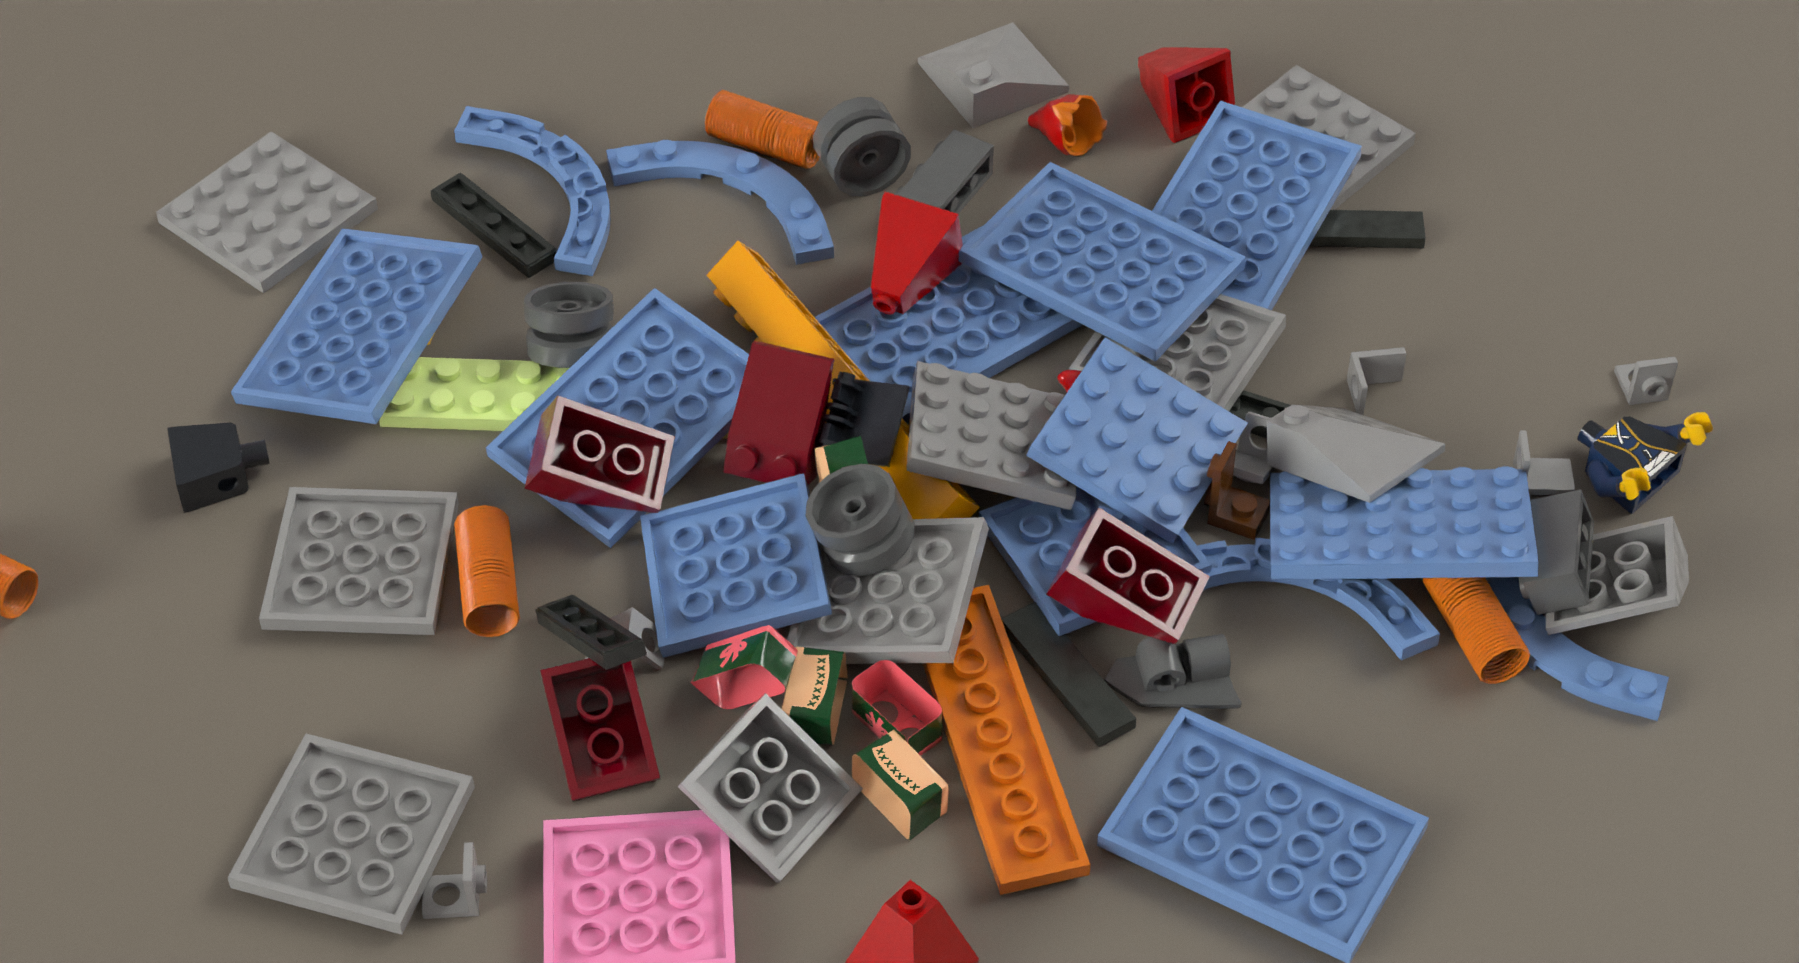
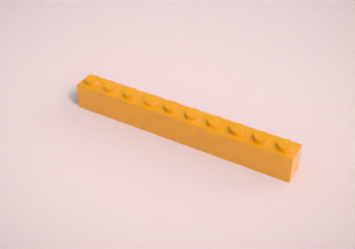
[706,241,980,519]

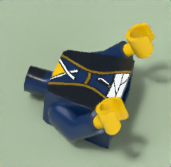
[1577,412,1713,514]

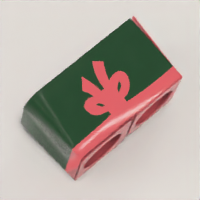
[691,625,798,709]
[852,660,942,756]

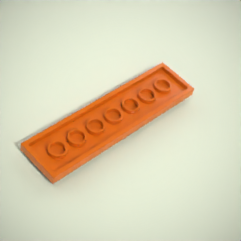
[922,585,1090,895]

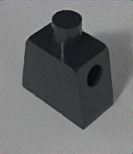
[167,422,270,513]

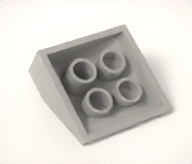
[918,22,1069,128]
[1266,404,1445,503]
[1546,516,1689,635]
[678,693,863,883]

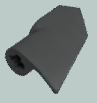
[1104,634,1242,709]

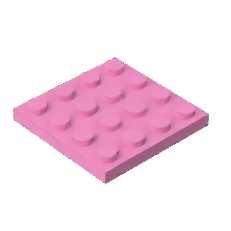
[543,810,736,963]

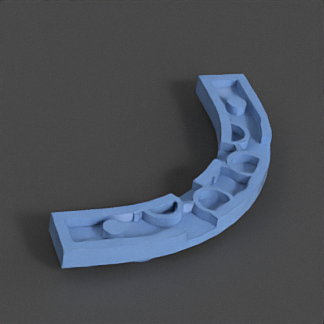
[454,106,611,276]
[606,140,834,265]
[1198,538,1440,661]
[1485,577,1669,721]

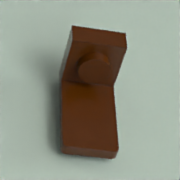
[1204,441,1270,540]

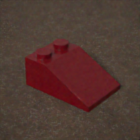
[723,341,834,485]
[524,396,675,513]
[1046,508,1210,644]
[540,658,661,802]

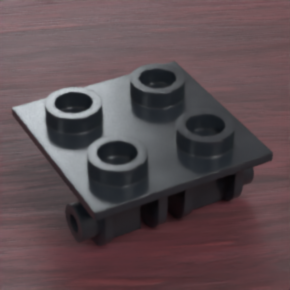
[816,372,910,467]

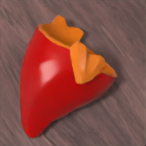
[1028,94,1108,156]

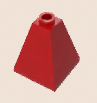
[1138,47,1235,143]
[871,191,963,315]
[845,879,979,963]

